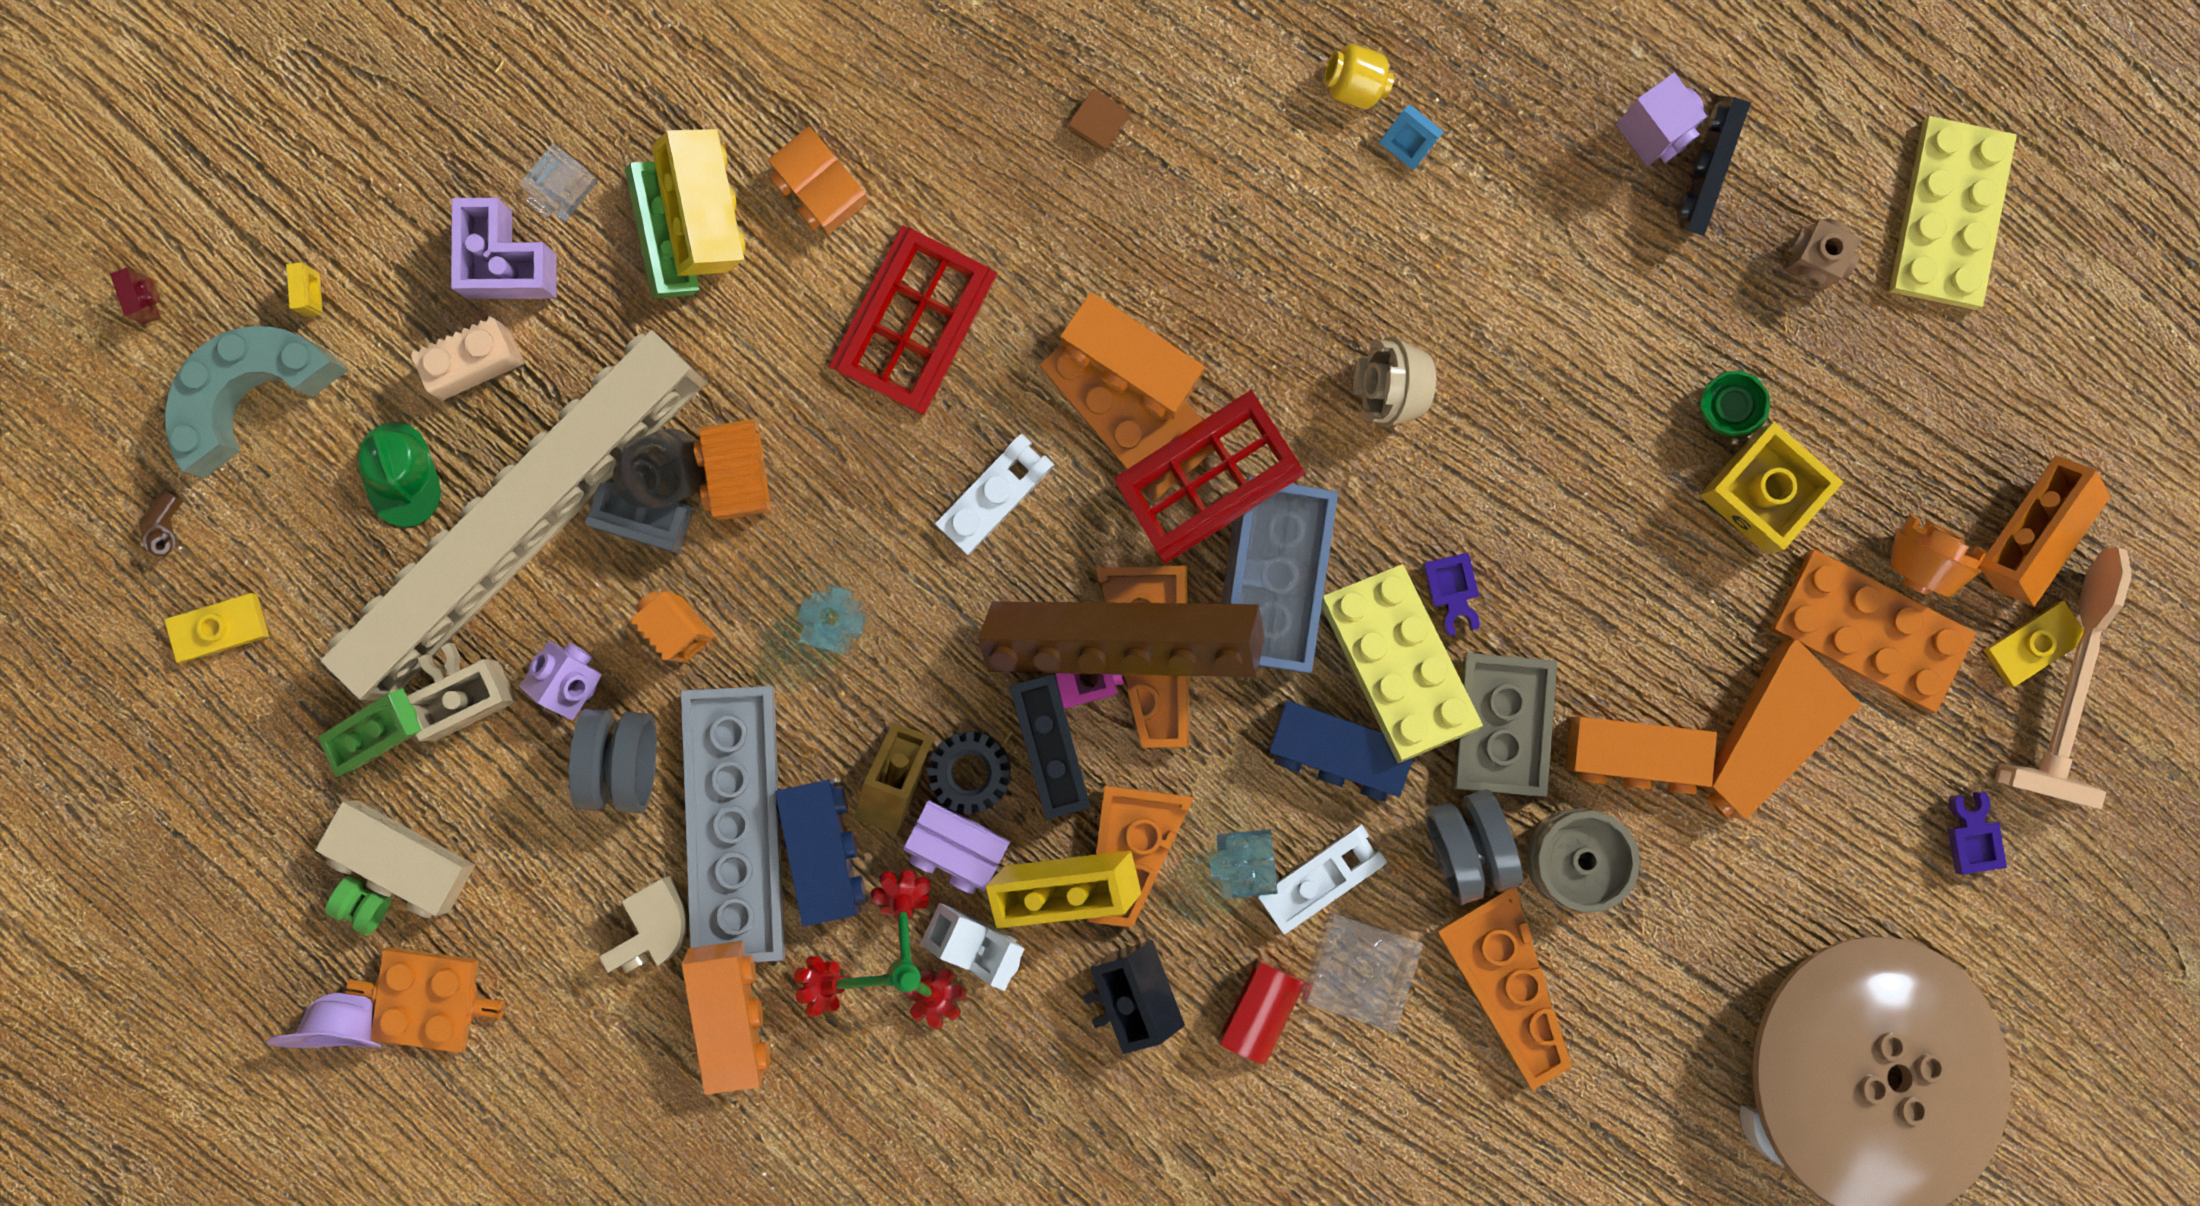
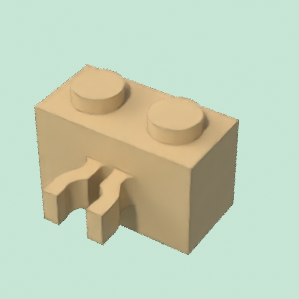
[407,643,518,741]

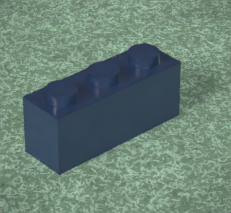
[1266,700,1413,802]
[775,778,867,927]

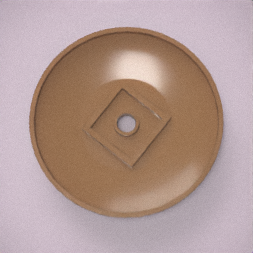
[1752,937,2011,1206]

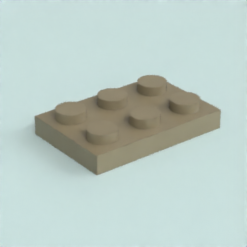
[1453,653,1557,797]

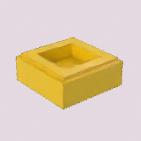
[286,262,323,317]

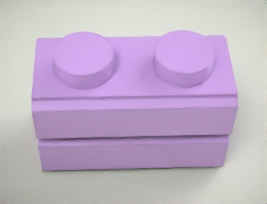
[903,800,1011,894]

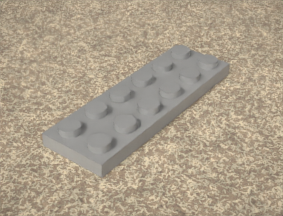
[681,686,785,962]

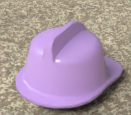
[266,993,382,1049]

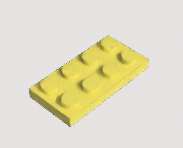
[1889,116,2017,310]
[1322,564,1483,764]

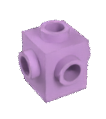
[519,640,602,721]

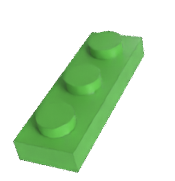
[625,162,700,299]
[318,688,422,778]

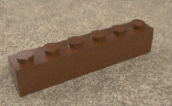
[978,601,1265,677]

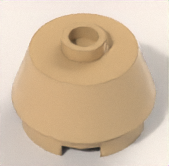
[1353,336,1436,427]

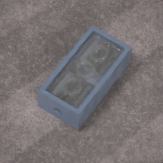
[1221,477,1338,673]

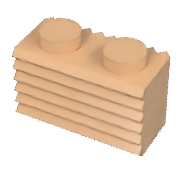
[411,317,524,400]

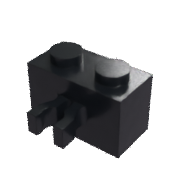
[1082,940,1185,1054]

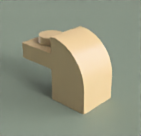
[599,876,689,974]

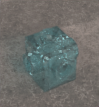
[798,584,867,656]
[1209,829,1278,899]

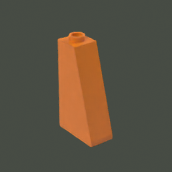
[1701,639,1862,820]

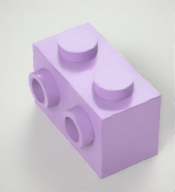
[1616,72,1707,167]

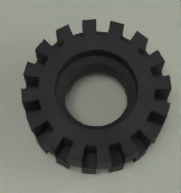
[928,732,1011,814]

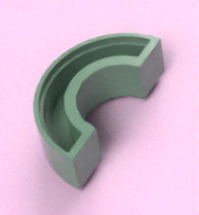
[165,326,349,478]

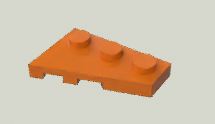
[1087,785,1195,928]

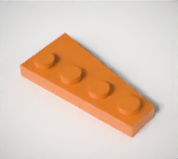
[1095,565,1189,748]

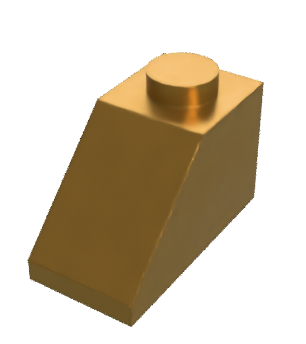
[854,722,935,835]

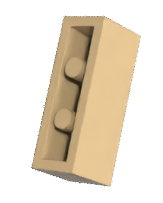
[315,800,475,918]

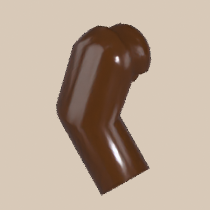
[139,488,184,557]

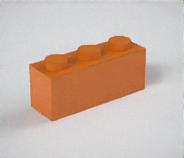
[1060,291,1205,419]
[1979,455,2111,607]
[1565,717,1717,794]
[681,941,771,1095]

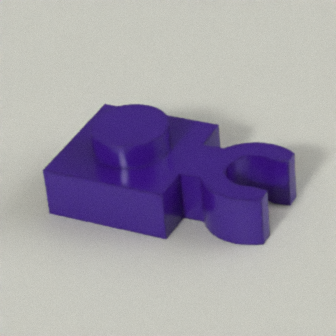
[1422,552,1480,636]
[1947,792,2007,875]

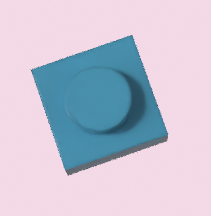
[1379,104,1444,171]

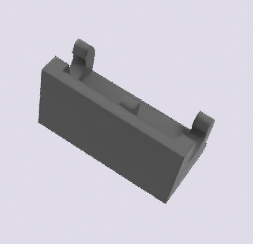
[584,481,695,554]

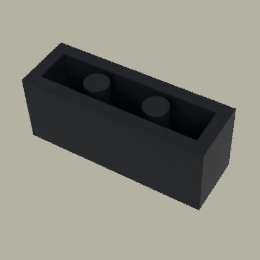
[1009,674,1091,820]

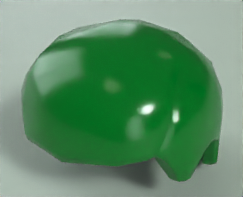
[1700,370,1770,439]

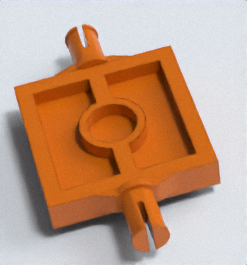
[345,947,505,1053]

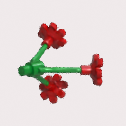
[794,870,966,1029]

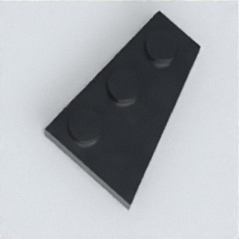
[1677,95,1751,236]

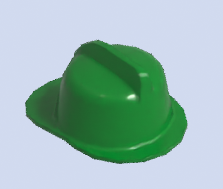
[357,422,441,528]

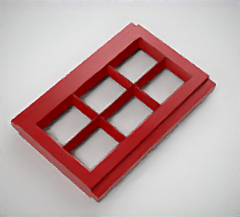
[829,225,998,416]
[1114,390,1306,564]

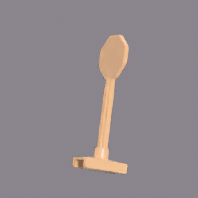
[1994,548,2132,810]

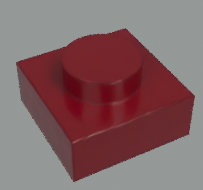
[110,268,161,324]

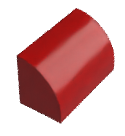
[1218,957,1306,1064]

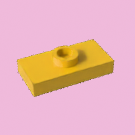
[164,593,269,663]
[1983,601,2084,687]

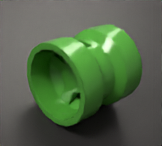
[325,875,392,936]

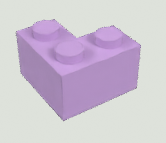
[451,198,557,299]

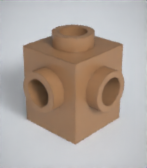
[1784,218,1861,290]

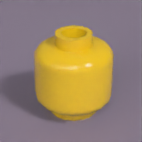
[1324,44,1394,109]

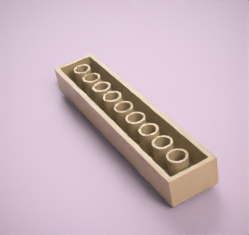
[320,330,707,700]

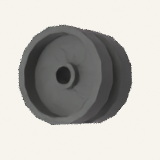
[569,709,657,813]
[1425,789,1523,905]

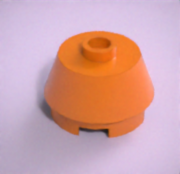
[1889,514,1987,597]

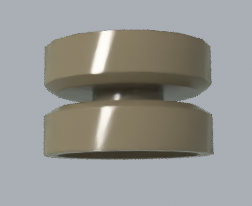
[1526,808,1640,913]

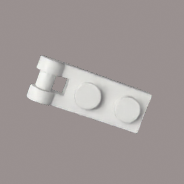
[935,434,1055,556]
[1257,824,1387,935]

